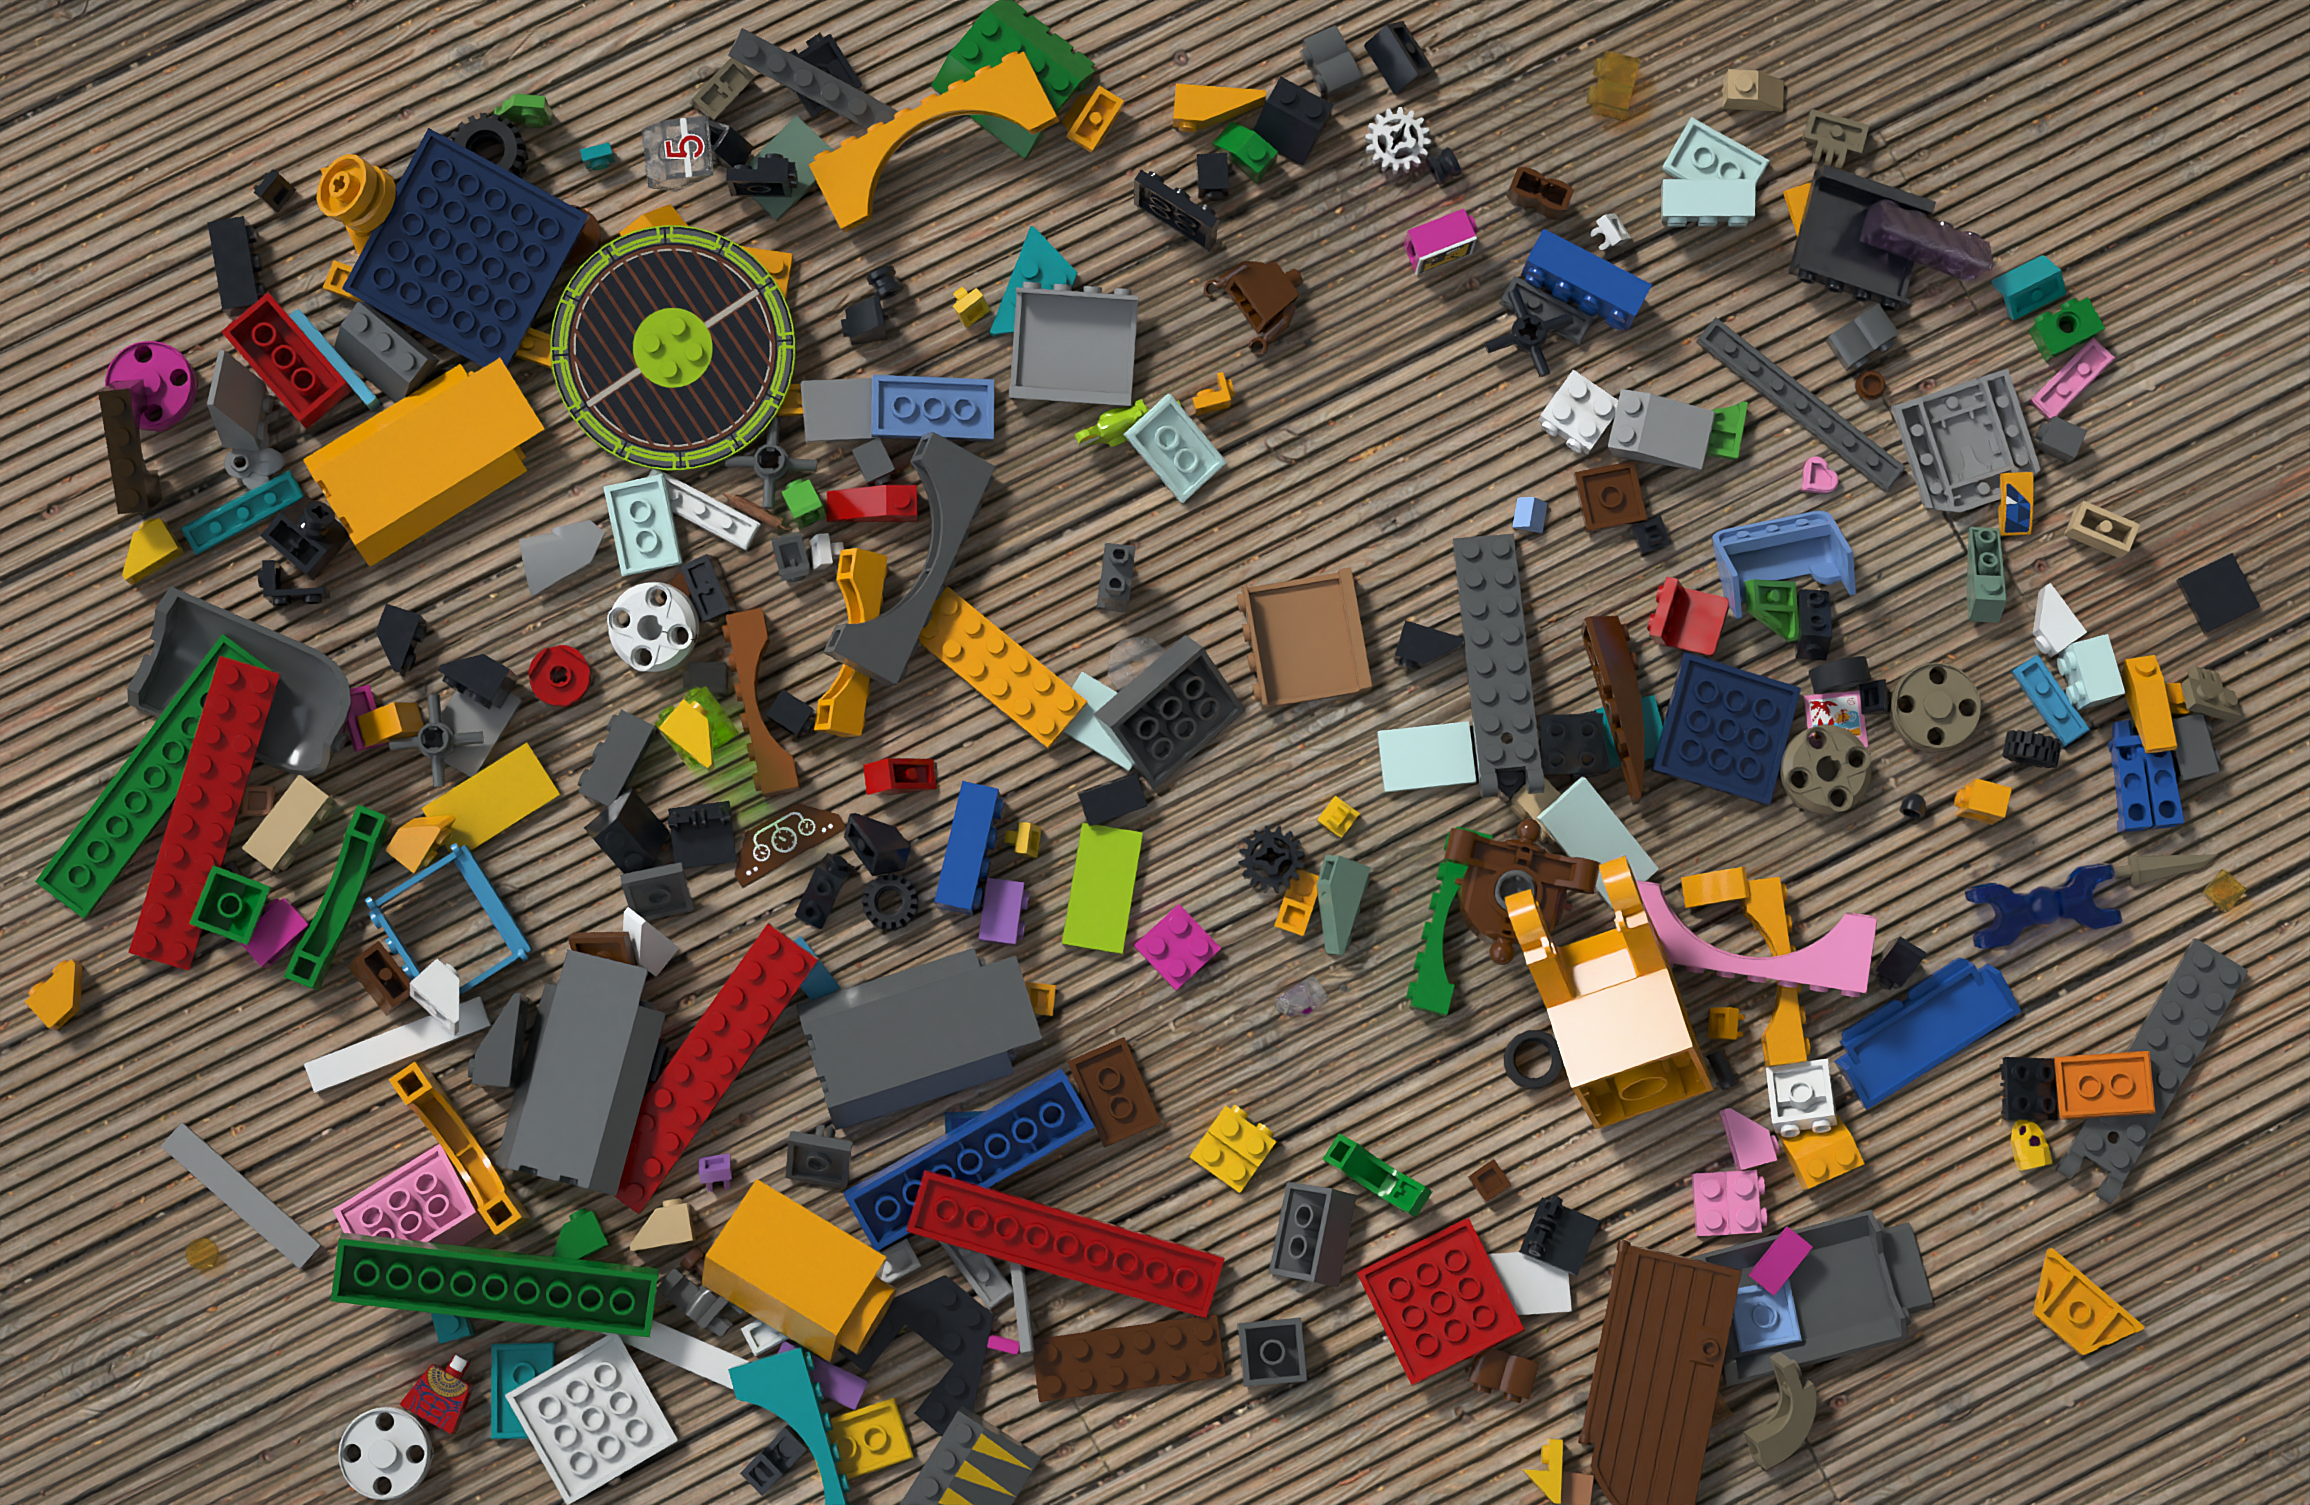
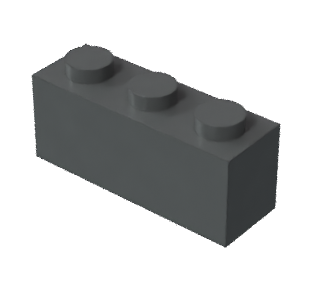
[578,709,657,807]

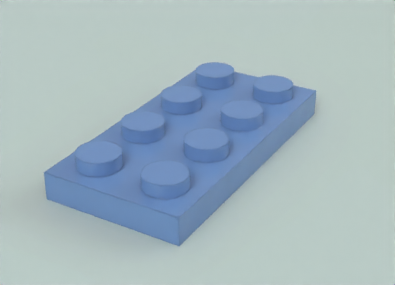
[871,375,994,442]

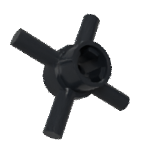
[1484,289,1574,377]

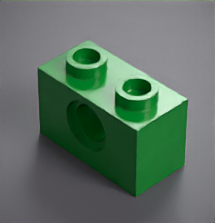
[2028,297,2105,362]

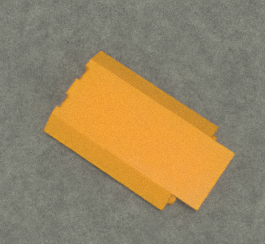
[303,358,545,567]

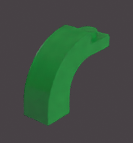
[1323,1133,1433,1218]

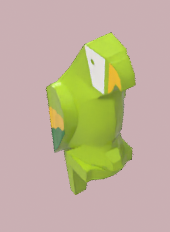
[1074,399,1181,448]

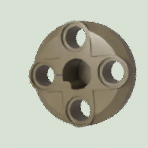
[1888,663,1981,754]
[1780,725,1871,815]

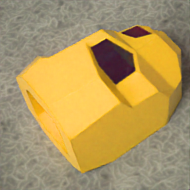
[2011,1120,2053,1171]

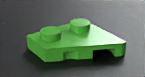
[494,94,553,128]
[1706,401,1748,461]

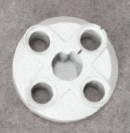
[607,582,699,672]
[339,1407,434,1500]

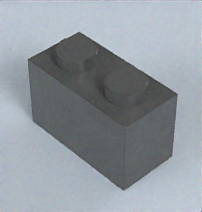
[2171,713,2221,784]

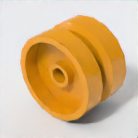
[317,154,396,233]

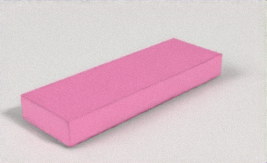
[2029,337,2115,421]

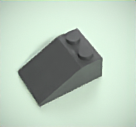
[468,993,529,1090]

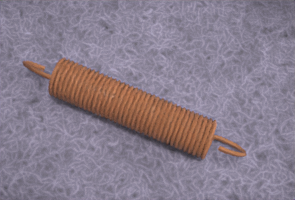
[722,493,791,531]

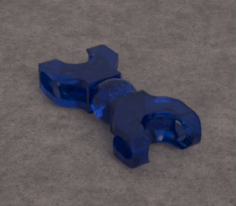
[1965,863,2123,949]

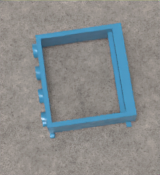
[365,843,533,997]

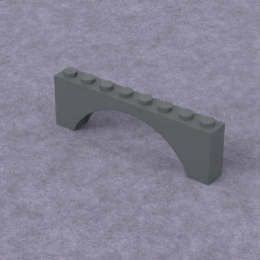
[823,432,995,686]

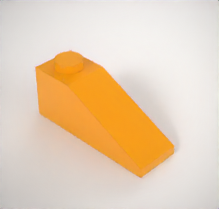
[1173,84,1266,132]
[2121,655,2177,754]

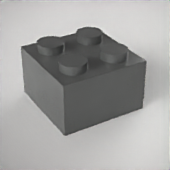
[1237,1317,1307,1387]

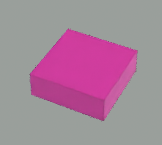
[987,1334,1020,1355]

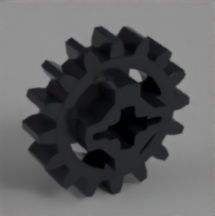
[1238,826,1306,893]

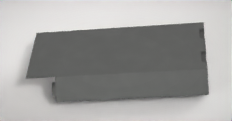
[797,948,1042,1130]
[495,949,666,1196]
[1691,1210,1933,1387]

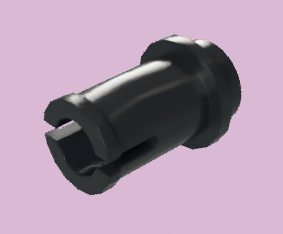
[1706,1049,1739,1090]

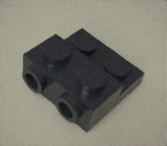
[788,32,863,118]
[726,153,798,197]

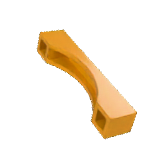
[814,548,888,737]
[1741,877,1810,1068]

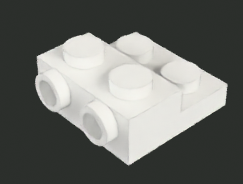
[1538,370,1618,455]
[1766,1058,1838,1137]

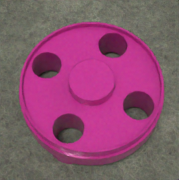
[105,341,198,432]

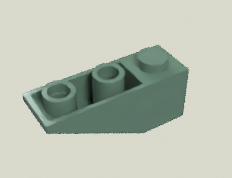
[1966,527,2007,623]
[1317,855,1371,956]

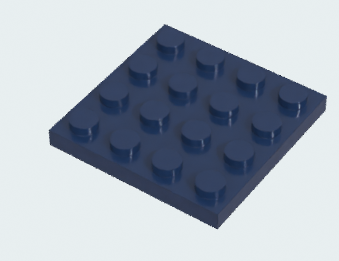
[1651,652,1801,806]

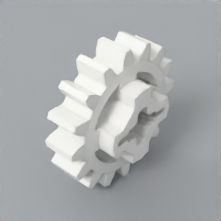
[1365,107,1431,174]

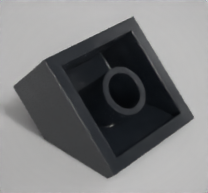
[1253,76,1334,166]
[584,787,670,874]

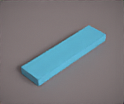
[289,309,380,412]

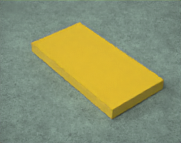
[421,742,560,854]

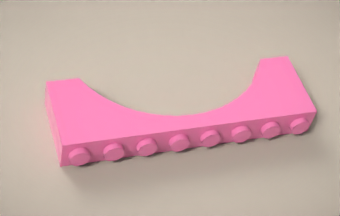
[1636,880,1878,997]

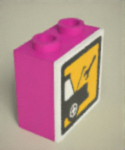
[1404,209,1478,276]

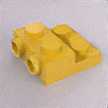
[1189,1105,1276,1194]

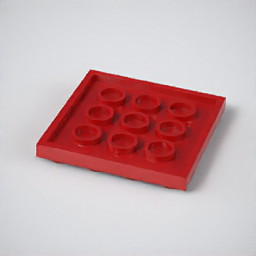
[1357,1217,1525,1387]

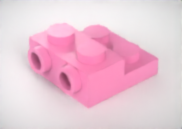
[1692,1170,1767,1236]

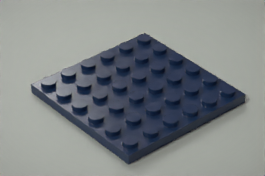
[342,128,590,369]

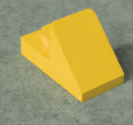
[1521,1438,1563,1504]

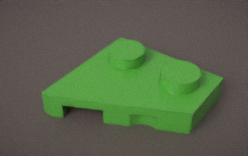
[1744,579,1800,642]

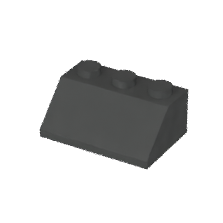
[334,301,439,403]
[1269,1181,1357,1288]

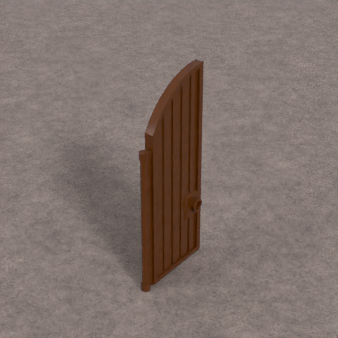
[1578,1240,1742,1505]

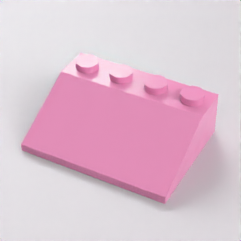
[333,1144,490,1246]

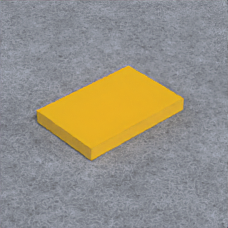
[815,1397,914,1484]

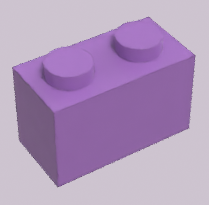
[979,878,1030,947]

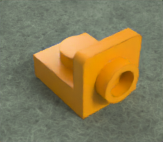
[1192,372,1235,416]

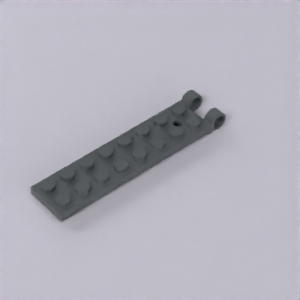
[1452,534,1545,798]
[2056,938,2249,1204]

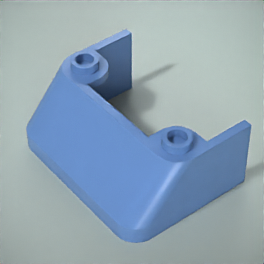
[1712,511,1856,619]

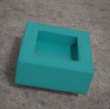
[580,142,616,170]

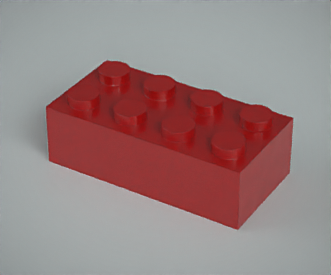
[221,293,353,429]

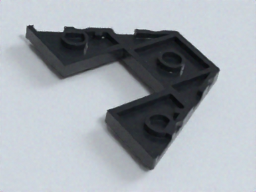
[838,1275,994,1436]

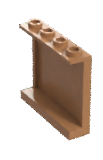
[1237,567,1372,709]

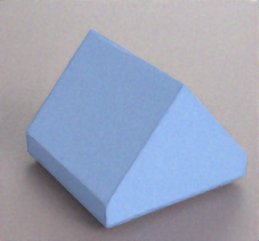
[1512,497,1547,533]

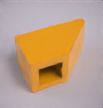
[385,815,456,873]
[24,959,83,1031]

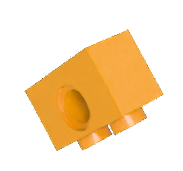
[1954,778,2012,825]

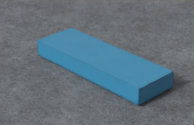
[2011,654,2090,748]

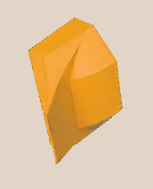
[1062,86,1124,154]

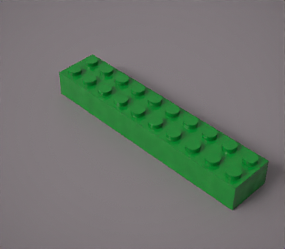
[330,1232,658,1338]

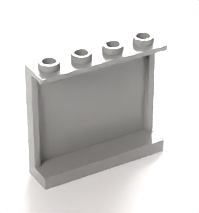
[1009,282,1138,406]

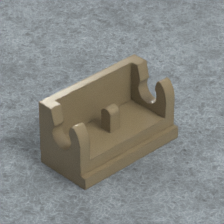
[690,58,755,120]

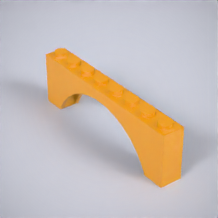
[808,51,1060,233]

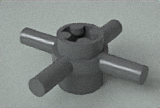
[725,417,818,509]
[389,694,484,788]

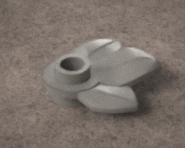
[224,433,287,490]

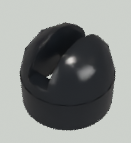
[1899,793,1926,819]

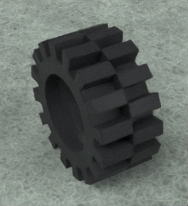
[2002,730,2062,768]
[862,873,919,931]

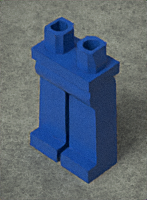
[2107,720,2184,833]

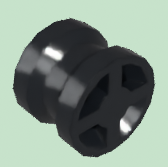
[1426,147,1461,185]
[866,265,904,301]
[297,501,335,540]

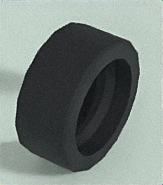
[1809,656,1871,694]
[1503,1030,1564,1089]

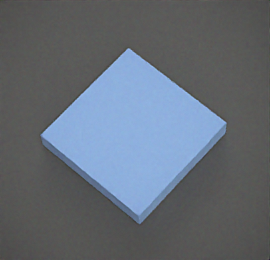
[1732,1279,1802,1352]

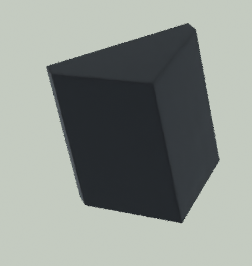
[1859,679,1888,715]

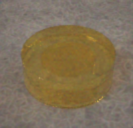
[186,1238,219,1270]

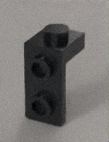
[258,560,330,606]
[1795,589,1832,661]
[795,853,855,929]

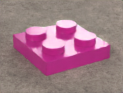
[1134,904,1221,991]

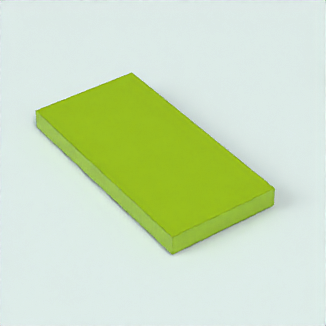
[1062,822,1143,955]

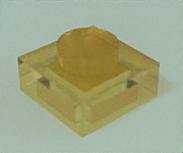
[2201,869,2247,913]

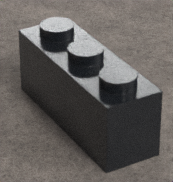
[207,216,267,317]

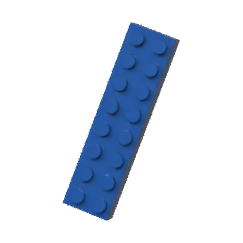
[844,1068,1095,1251]

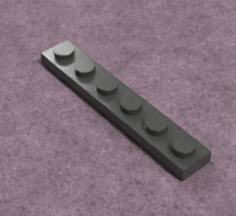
[728,28,899,129]

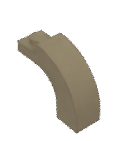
[1744,1352,1817,1470]

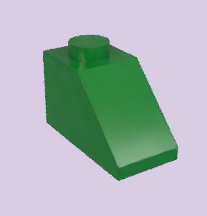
[1212,121,1278,183]
[552,1208,612,1260]

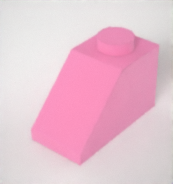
[1720,1108,1779,1171]

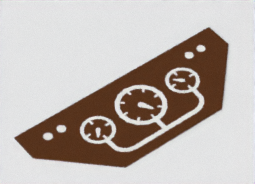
[734,803,846,887]

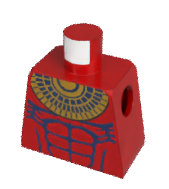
[399,1353,474,1434]

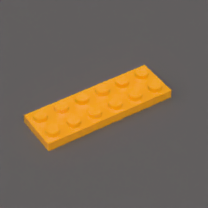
[918,586,1088,750]

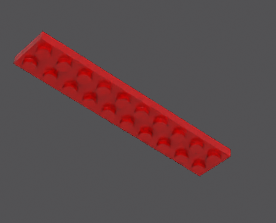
[128,656,281,971]
[613,923,820,1214]
[906,1170,1225,1318]

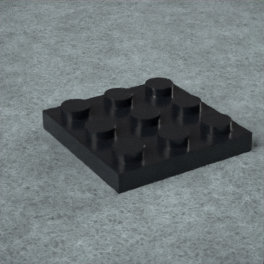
[1134,170,1219,252]

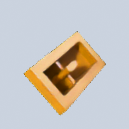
[357,702,424,747]

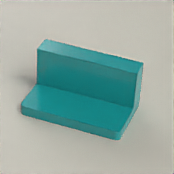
[1992,255,2066,320]

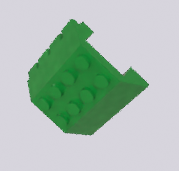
[931,0,1095,160]

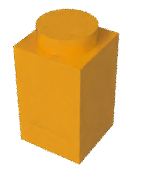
[702,1179,897,1362]

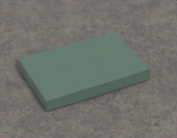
[747,115,834,222]

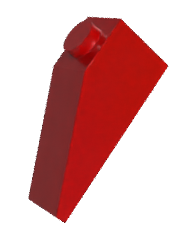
[827,485,918,522]

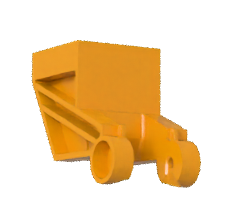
[1505,855,1714,1130]

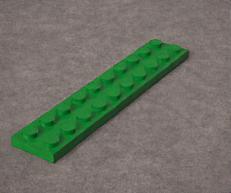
[35,634,274,919]

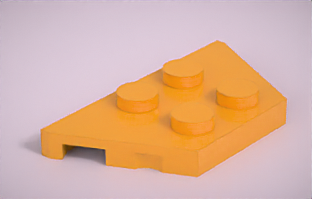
[2032,1247,2145,1355]

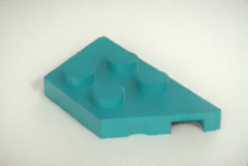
[990,226,1077,337]

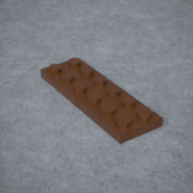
[1033,1314,1226,1402]

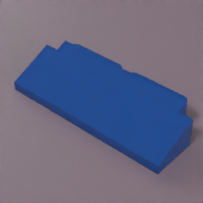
[1834,957,2021,1110]

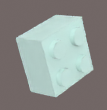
[2057,634,2125,711]

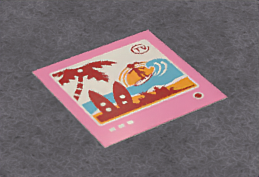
[1804,690,1868,749]

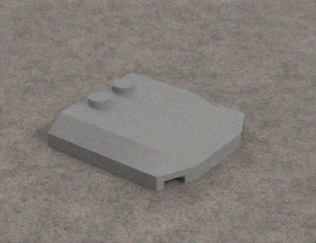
[1891,368,2041,513]

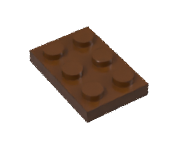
[1067,1037,1161,1148]

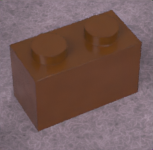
[348,941,412,1016]

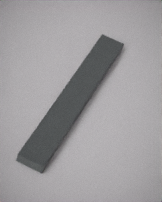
[1696,317,1906,492]

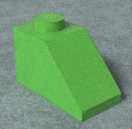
[782,479,827,530]

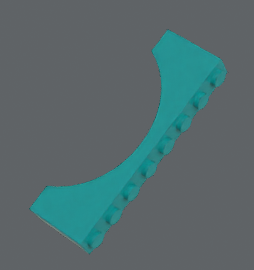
[728,1346,855,1505]

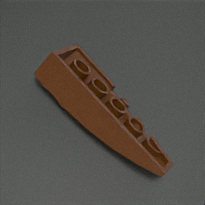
[1581,616,1644,805]

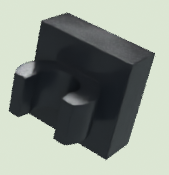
[253,169,296,213]
[1631,516,1671,556]

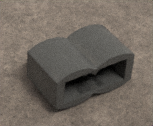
[1300,25,1362,99]
[1825,304,1899,370]

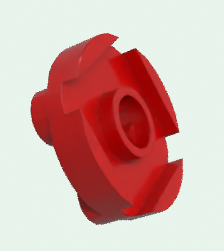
[529,645,591,707]

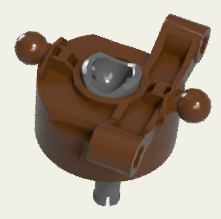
[1444,819,1601,965]

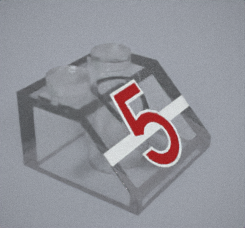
[642,116,714,192]

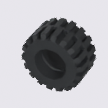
[450,113,529,179]

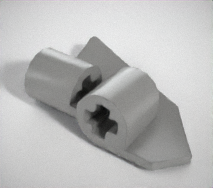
[519,520,605,596]

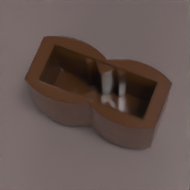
[1507,167,1574,220]
[1468,1348,1540,1403]

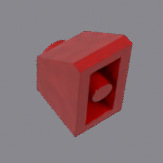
[863,758,937,795]

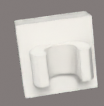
[1590,213,1631,250]
[809,533,844,571]

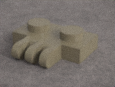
[1802,109,1869,170]
[2181,666,2241,722]

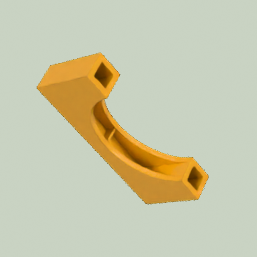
[389,1061,532,1237]

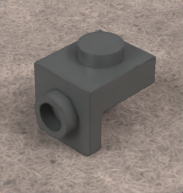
[771,531,811,582]

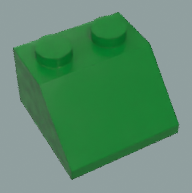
[189,865,272,946]

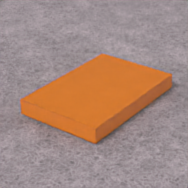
[2054,1051,2155,1120]

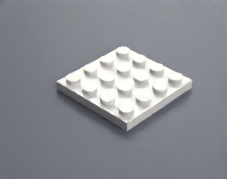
[505,1333,678,1505]

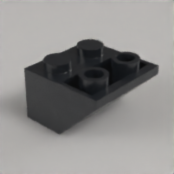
[260,495,350,581]
[438,654,519,710]

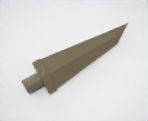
[2113,854,2219,886]

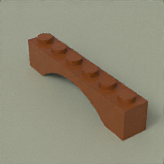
[722,608,801,798]

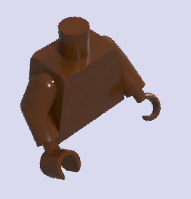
[1204,261,1303,357]

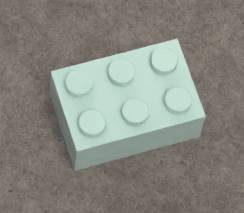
[1661,179,1755,227]

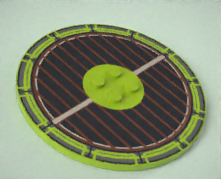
[550,225,796,470]

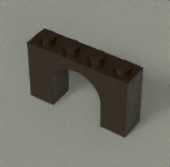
[98,379,162,514]

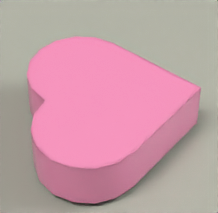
[1801,456,1839,494]

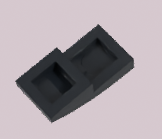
[740,1425,809,1495]

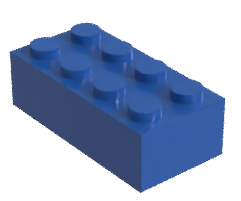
[1521,229,1652,330]
[934,781,1005,916]

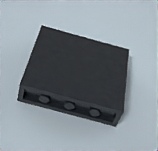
[1788,164,1936,311]

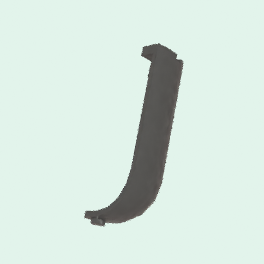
[127,586,351,776]

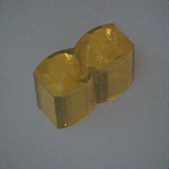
[1586,50,1640,121]

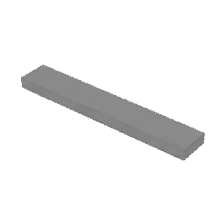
[161,1123,323,1269]

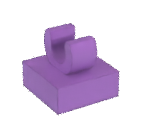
[699,1153,732,1192]

